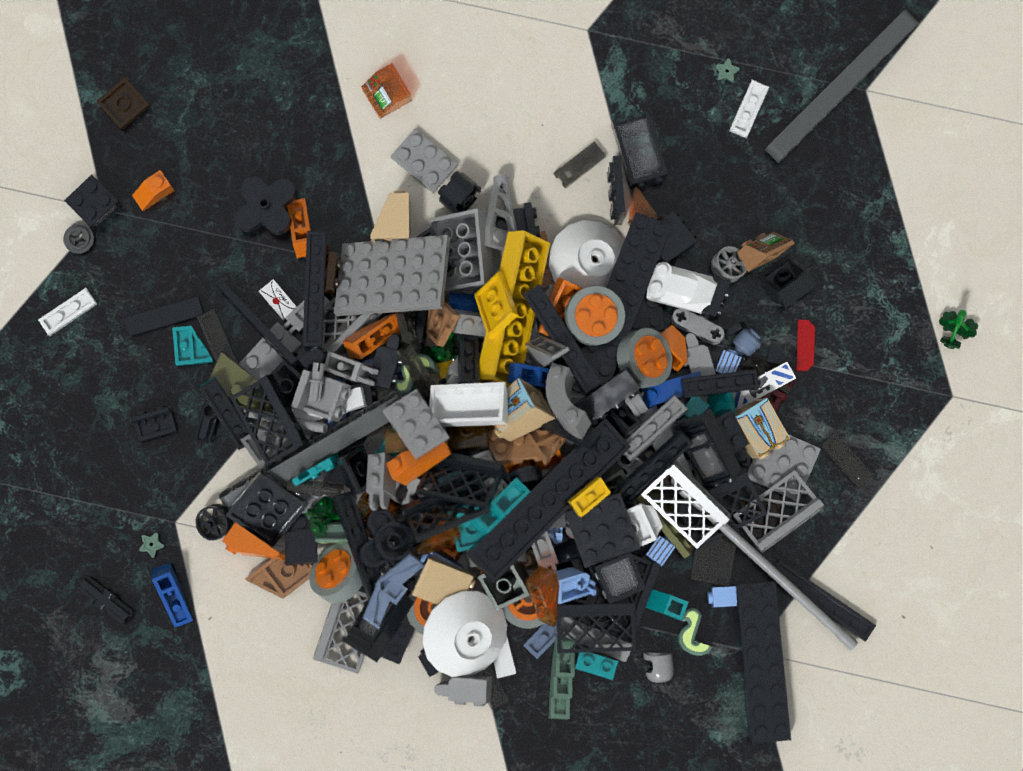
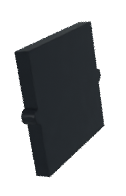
[285,529,318,566]

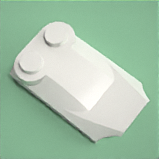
[646,262,717,314]
[603,503,663,563]

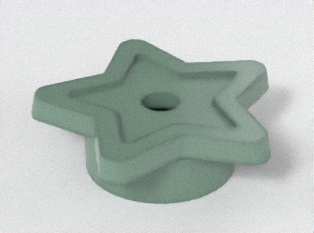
[715,59,739,82]
[139,533,165,558]

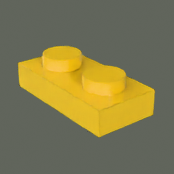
[568,476,611,517]

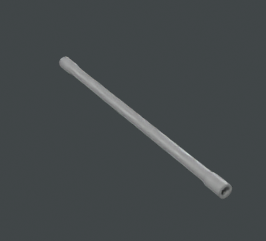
[679,490,858,651]

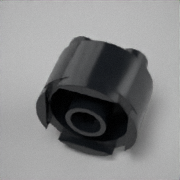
[438,171,481,214]
[292,343,328,375]

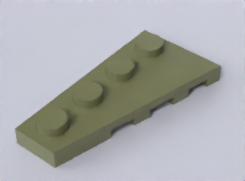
[208,352,273,413]
[636,480,695,558]

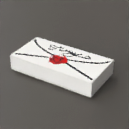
[259,279,296,321]

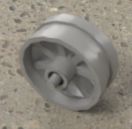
[711,246,747,283]
[622,391,648,418]

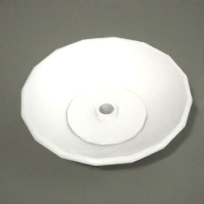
[549,220,624,289]
[422,591,507,677]

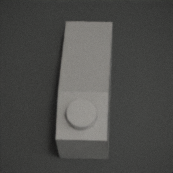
[525,335,569,368]

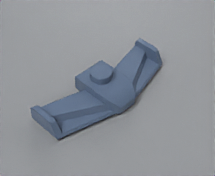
[363,554,425,630]

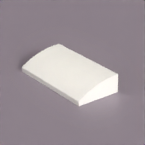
[429,382,508,427]

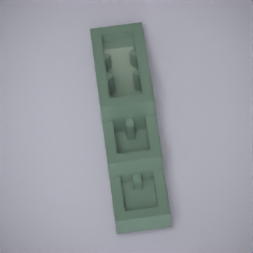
[549,637,575,720]

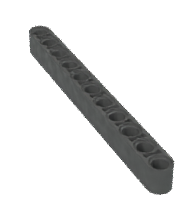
[765,9,919,163]
[219,391,401,509]

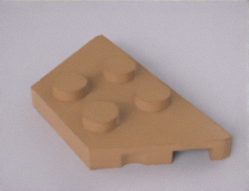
[425,300,460,347]
[526,404,567,465]
[487,425,541,465]
[245,549,313,599]

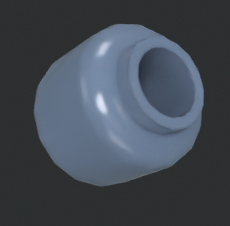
[733,328,761,356]

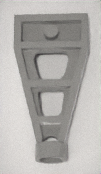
[485,175,517,251]

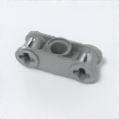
[671,308,724,345]

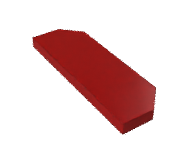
[796,320,815,371]

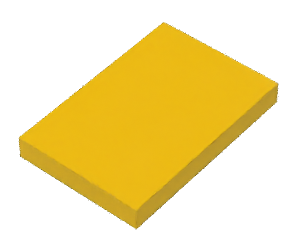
[474,271,518,339]

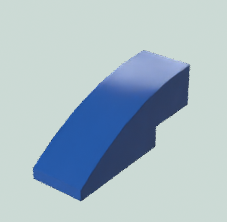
[508,363,549,390]

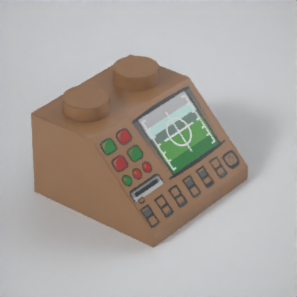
[737,232,795,272]

